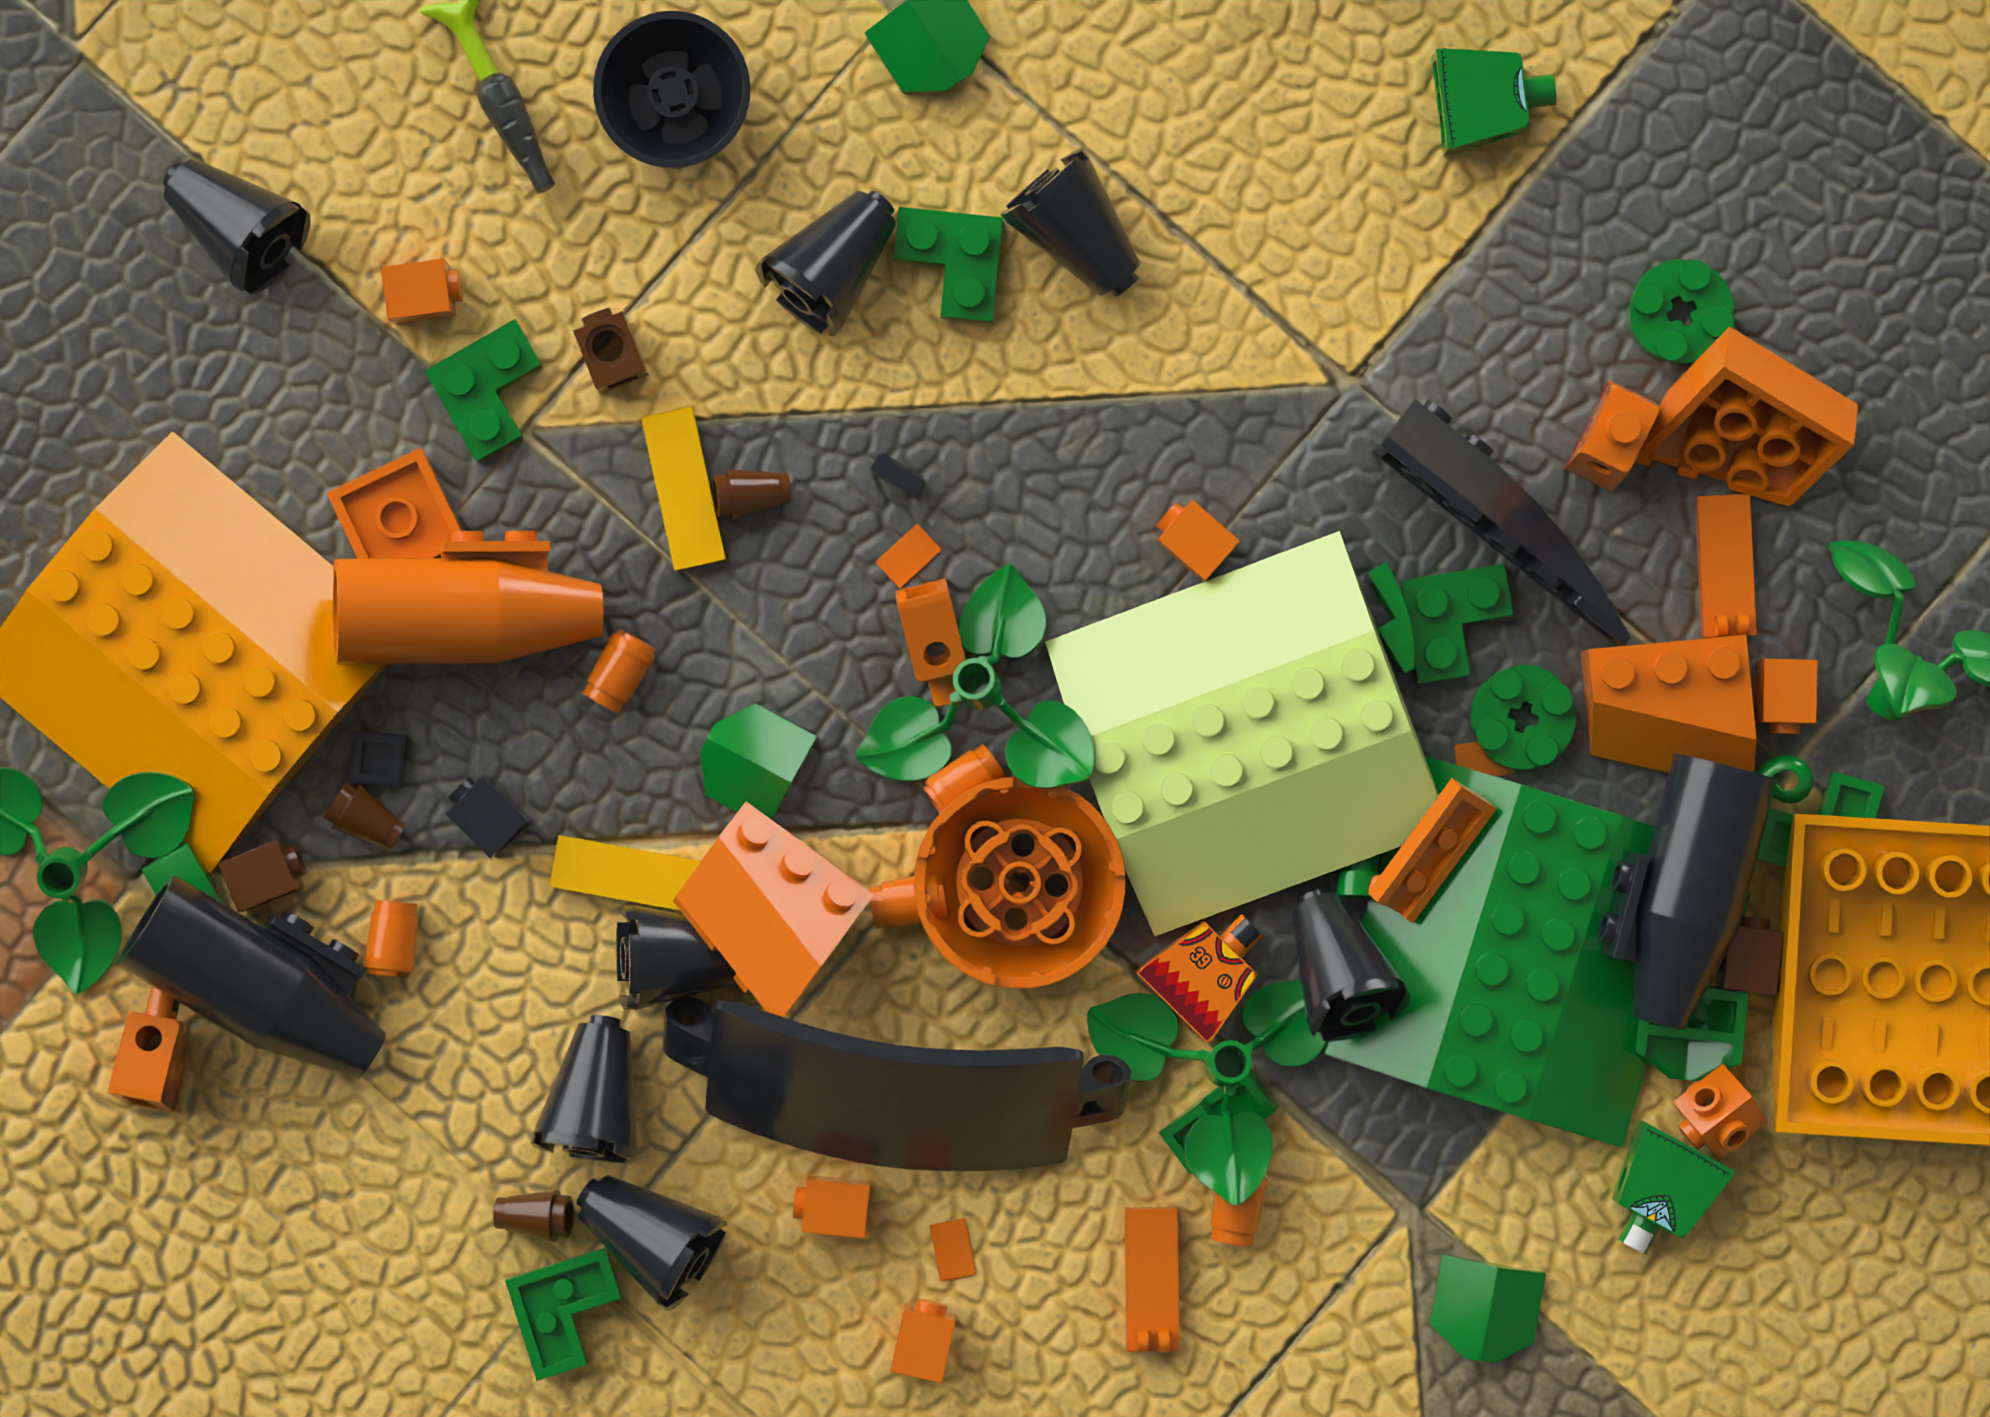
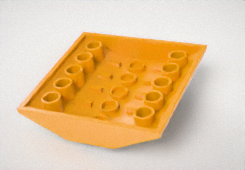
[0,432,388,874]
[1772,813,1990,1146]

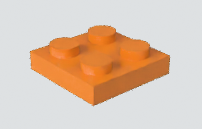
[326,448,463,559]

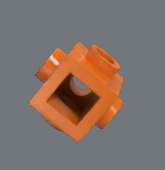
[1673,1064,1768,1161]

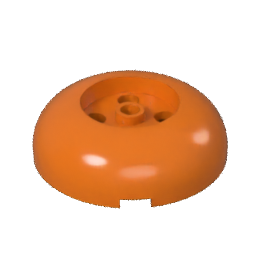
[914,777,1125,988]

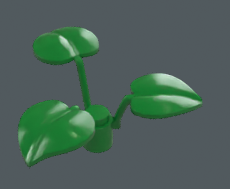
[1826,540,1990,721]
[855,564,1095,789]
[0,767,195,994]
[1087,980,1326,1206]

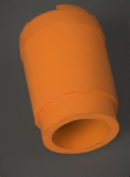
[582,629,656,714]
[923,744,1007,813]
[869,873,949,929]
[364,899,418,978]
[1210,1177,1267,1246]

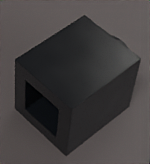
[445,776,532,858]

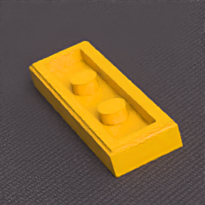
[641,406,726,571]
[549,835,701,910]

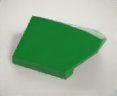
[864,0,990,94]
[700,703,817,821]
[1635,986,1749,1081]
[1429,1254,1546,1363]

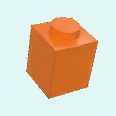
[381,258,463,324]
[1156,499,1240,583]
[1755,659,1818,734]
[793,1175,871,1239]
[890,1298,956,1383]

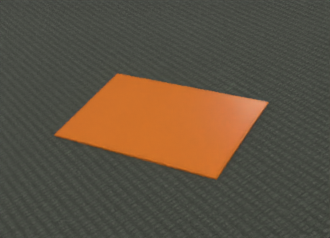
[875,523,942,589]
[1454,742,1515,776]
[929,1218,976,1282]

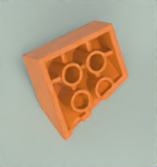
[1635,327,1858,507]
[1580,635,1757,773]
[673,802,874,1017]

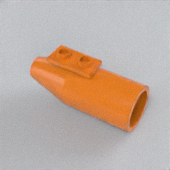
[333,531,604,665]

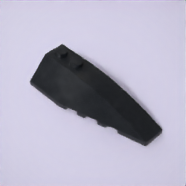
[1372,399,1631,647]

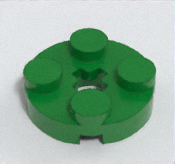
[1627,259,1734,365]
[1469,665,1576,770]

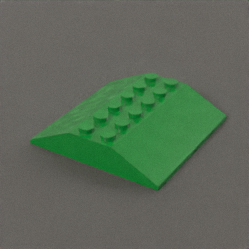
[1321,756,1654,1147]

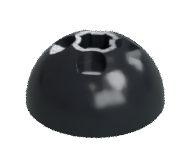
[593,11,750,168]

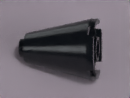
[1000,148,1140,297]
[163,159,311,294]
[755,191,896,336]
[1292,889,1410,1042]
[616,905,737,1010]
[531,1015,637,1163]
[576,1175,727,1311]

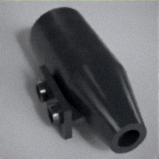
[1598,753,1778,1030]
[117,874,386,1078]

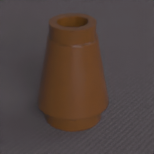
[712,469,791,521]
[323,782,406,851]
[493,1190,574,1242]

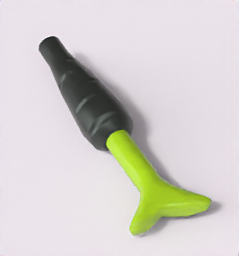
[420,0,555,194]

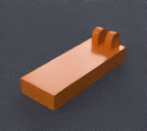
[1695,494,1757,638]
[1368,778,1497,923]
[1125,1207,1179,1353]

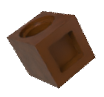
[573,308,649,394]
[218,839,307,912]
[1715,916,1784,995]

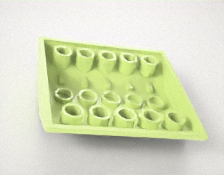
[1045,531,1439,936]

